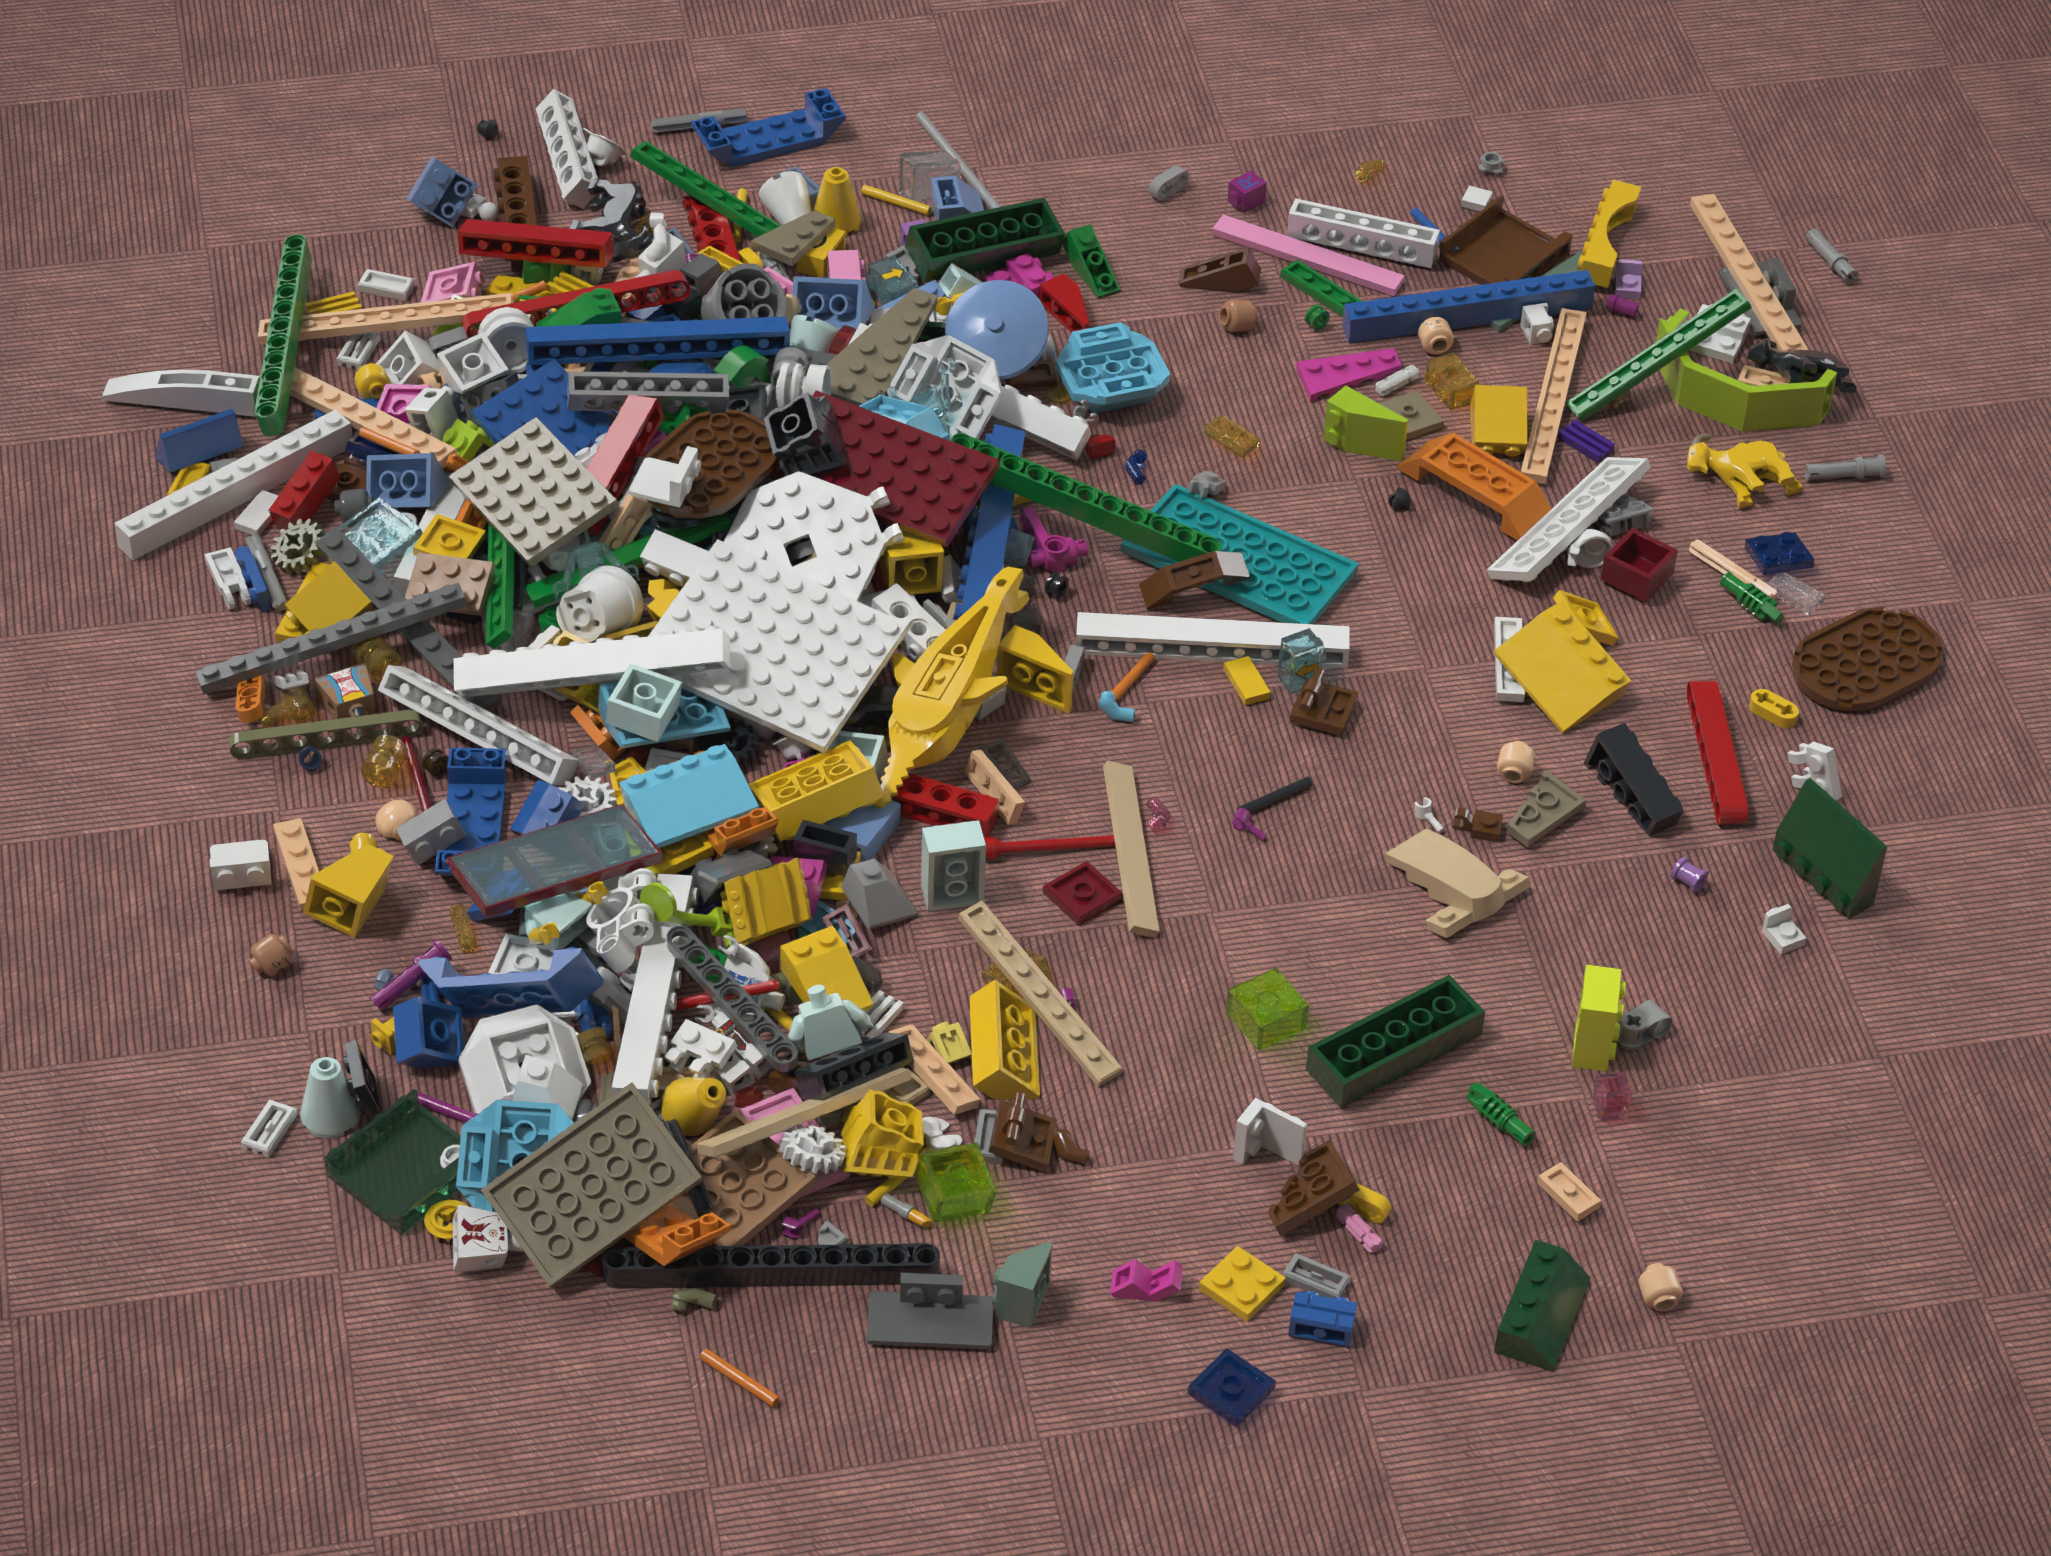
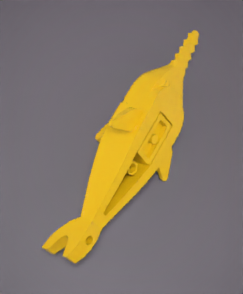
[874,566,1029,809]

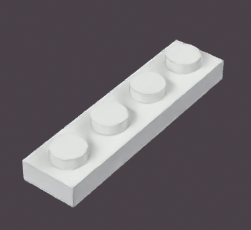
[1494,617,1525,702]

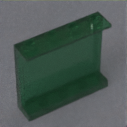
[324,1089,461,1235]

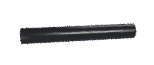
[1237,776,1312,814]

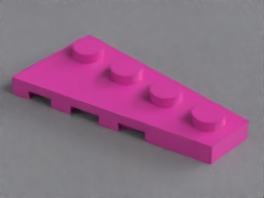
[1296,348,1402,402]

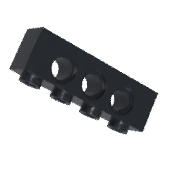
[794,1033,914,1101]

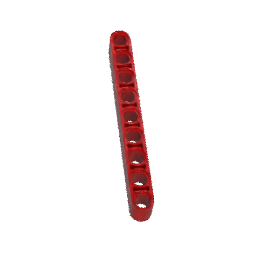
[462,270,691,339]

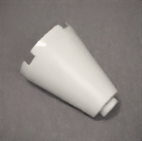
[759,171,812,225]

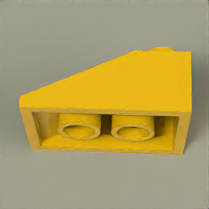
[997,625,1073,714]
[780,926,874,1011]

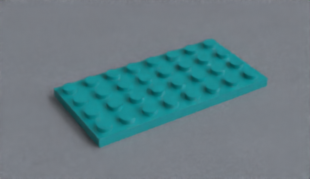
[1120,484,1359,624]

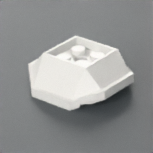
[887,335,1003,440]
[458,1005,591,1115]

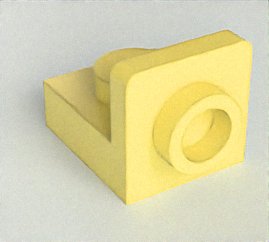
[927,1022,972,1065]

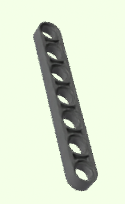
[666,926,798,1072]

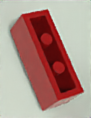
[268,451,341,530]

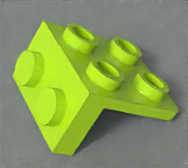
[442,418,495,462]

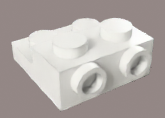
[1689,304,1751,363]

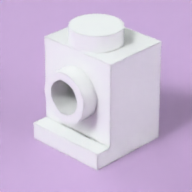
[1520,303,1554,345]

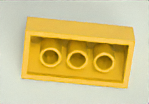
[970,980,1040,1099]

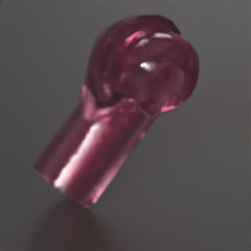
[1146,797,1171,832]

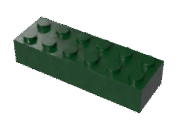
[905,198,1065,283]
[1306,975,1485,1108]

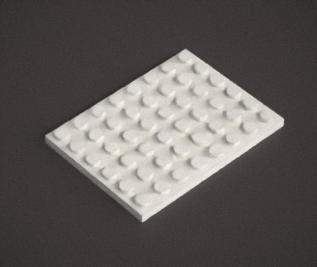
[648,539,908,753]

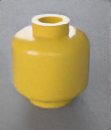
[354,363,391,399]

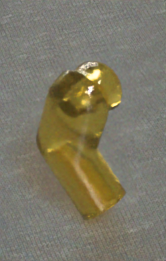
[1355,159,1385,182]

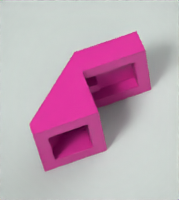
[1110,1259,1183,1302]

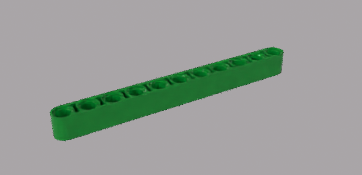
[255,234,312,437]
[950,433,1222,562]

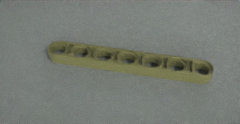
[229,710,423,759]

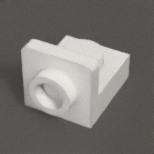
[1762,904,1806,955]

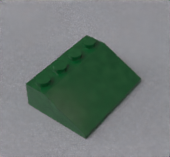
[1772,778,1887,919]

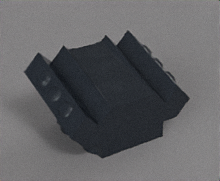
[764,393,848,476]

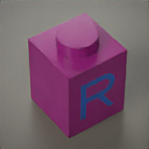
[1227,170,1267,213]

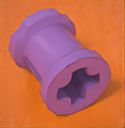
[1671,857,1709,893]

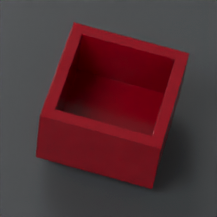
[1601,527,1678,602]

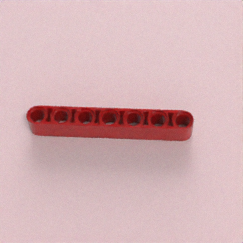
[1687,681,1748,825]

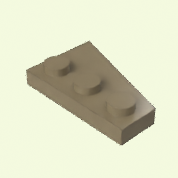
[751,210,835,266]
[1507,770,1586,848]

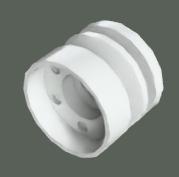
[776,363,831,408]

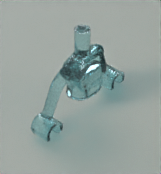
[878,357,956,433]
[553,529,640,600]

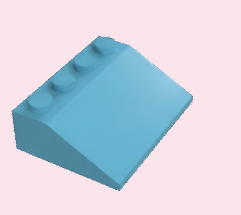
[597,681,730,748]
[619,744,759,848]

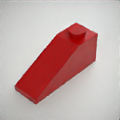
[1039,273,1089,333]

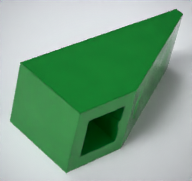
[1062,224,1120,298]

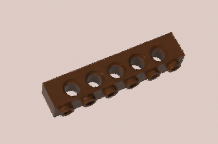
[494,156,537,272]

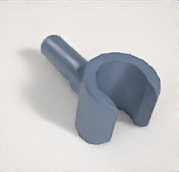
[374,969,417,991]

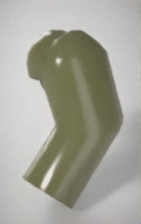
[670,1288,718,1312]

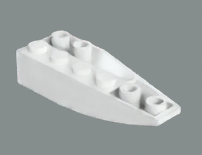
[102,370,260,416]

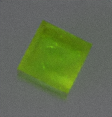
[1226,967,1309,1051]
[915,1143,997,1223]

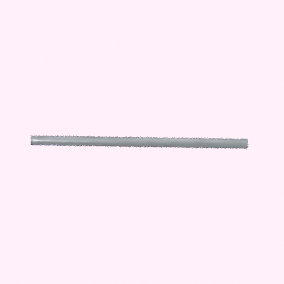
[916,112,1001,209]

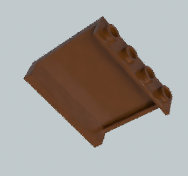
[1439,195,1573,285]

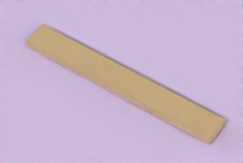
[1103,760,1159,938]
[958,901,1123,1087]
[696,1068,911,1158]

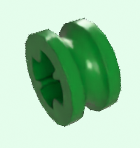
[1304,305,1330,331]

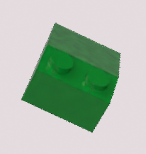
[536,288,622,327]

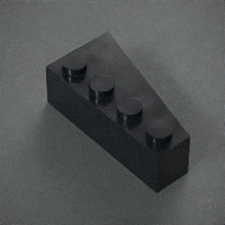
[1584,723,1684,836]

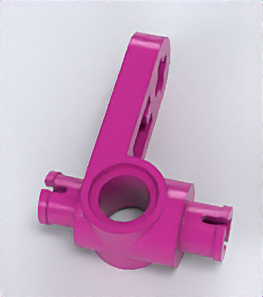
[1020,507,1088,572]

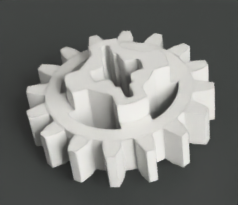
[559,776,616,828]
[779,1124,846,1174]

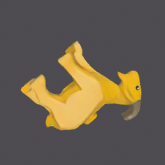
[1687,433,1803,508]

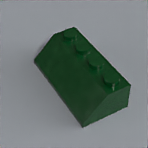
[1494,1239,1591,1372]

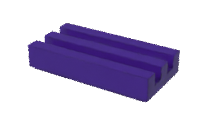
[1557,419,1615,463]

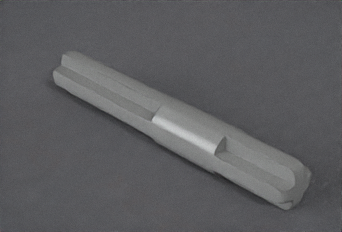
[651,108,747,133]
[246,534,287,612]

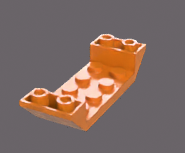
[1398,432,1552,541]
[670,751,778,857]
[624,1204,731,1266]

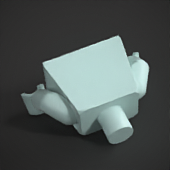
[786,985,874,1060]

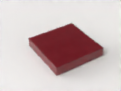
[1043,861,1123,926]

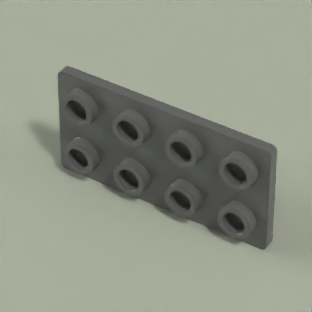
[1718,258,1801,336]
[867,1273,993,1349]

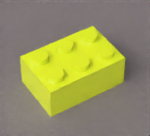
[1572,965,1626,1072]

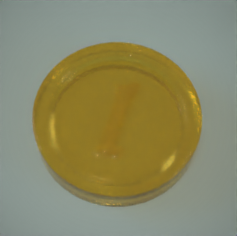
[1047,385,1072,405]

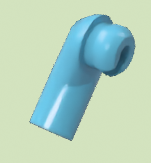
[1098,691,1135,723]

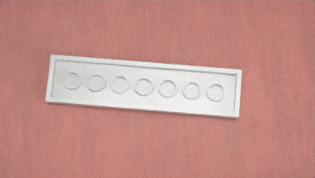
[1487,457,1651,582]

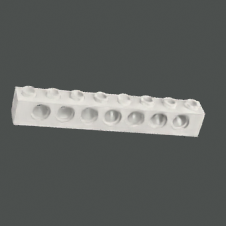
[378,665,579,785]

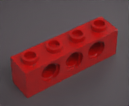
[891,773,999,838]

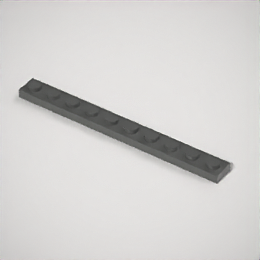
[315,527,502,712]
[196,583,467,695]

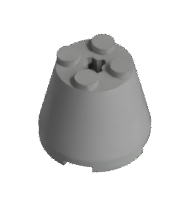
[701,264,786,320]

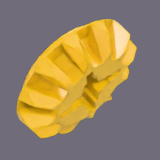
[424,1200,469,1243]

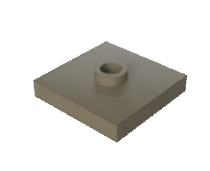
[1379,390,1444,440]

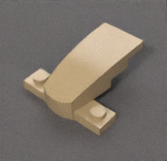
[1385,828,1531,938]

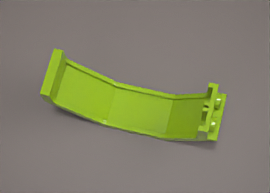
[1656,308,1837,432]

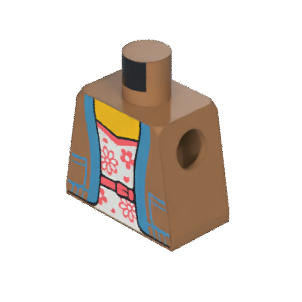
[315,663,375,719]

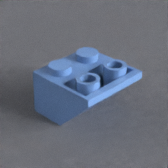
[406,156,478,227]
[931,176,984,220]

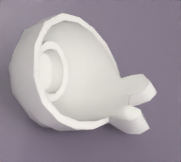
[1567,529,1613,568]

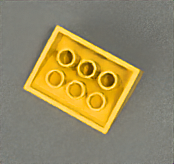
[1493,601,1631,734]
[748,740,884,841]

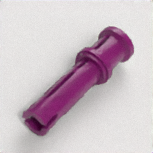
[369,939,453,1012]

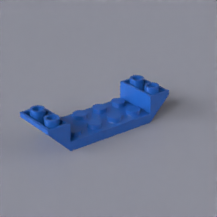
[691,88,846,167]
[435,748,507,876]
[418,947,604,1019]

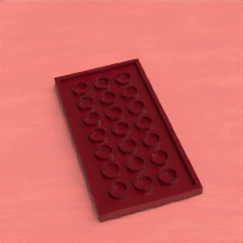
[767,390,1001,547]

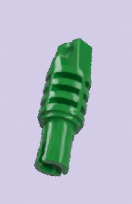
[1720,572,1785,626]
[1466,1082,1536,1147]

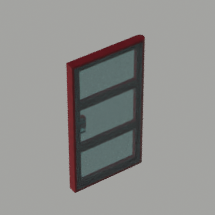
[446,804,663,918]

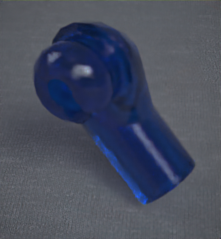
[1124,449,1147,485]

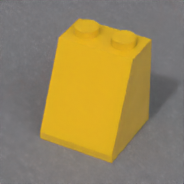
[1470,385,1527,457]
[878,531,944,595]
[285,561,374,634]
[303,844,394,938]

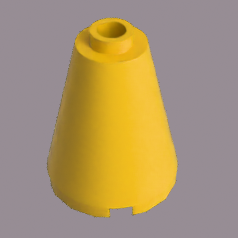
[814,167,861,237]
[660,1077,726,1136]

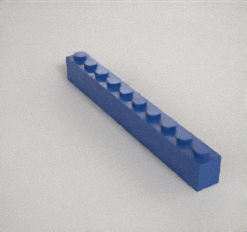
[1343,270,1595,343]
[525,317,790,365]
[953,424,1025,620]

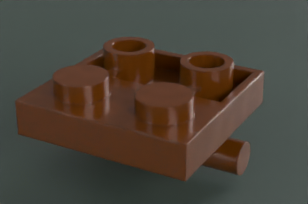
[1290,668,1359,736]
[988,1092,1057,1172]

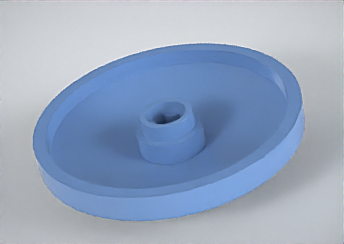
[945,280,1049,380]

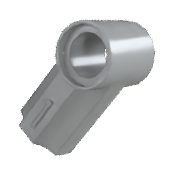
[588,966,631,1024]

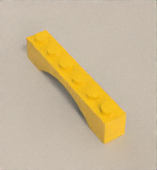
[1577,180,1641,288]

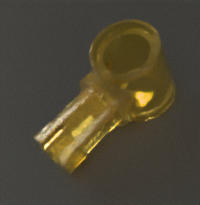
[259,686,316,728]

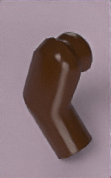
[1053,1129,1090,1165]

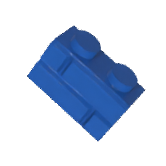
[1288,1291,1357,1347]

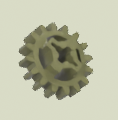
[270,519,325,575]

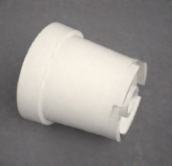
[556,566,643,642]

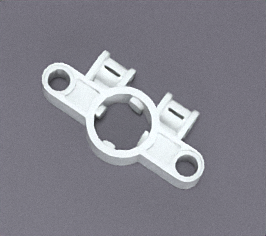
[586,863,656,973]

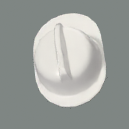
[583,128,627,167]
[773,735,815,760]

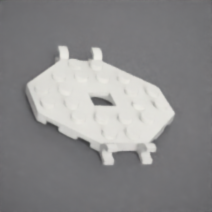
[724,472,905,601]

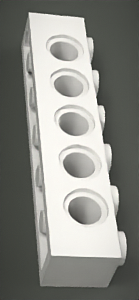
[536,89,597,209]
[1287,198,1440,268]
[871,583,1007,720]

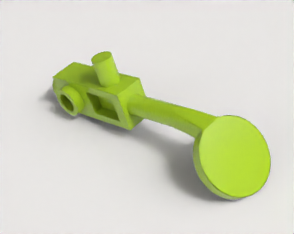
[640,882,735,949]

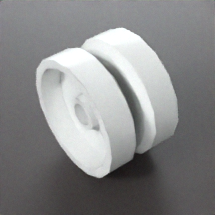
[478,307,534,374]

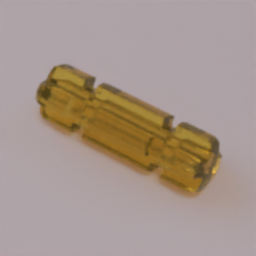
[449,903,476,953]

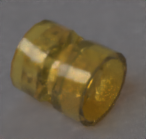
[351,635,402,682]
[361,735,408,788]

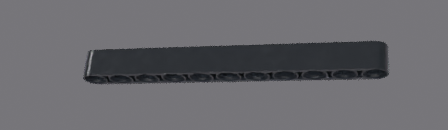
[602,1243,940,1289]

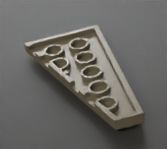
[826,288,938,406]

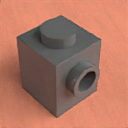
[680,253,721,298]

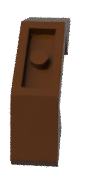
[1139,551,1250,610]

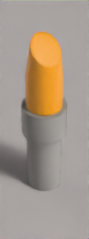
[881,1193,933,1228]

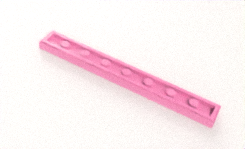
[1212,215,1405,296]

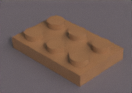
[405,552,496,616]

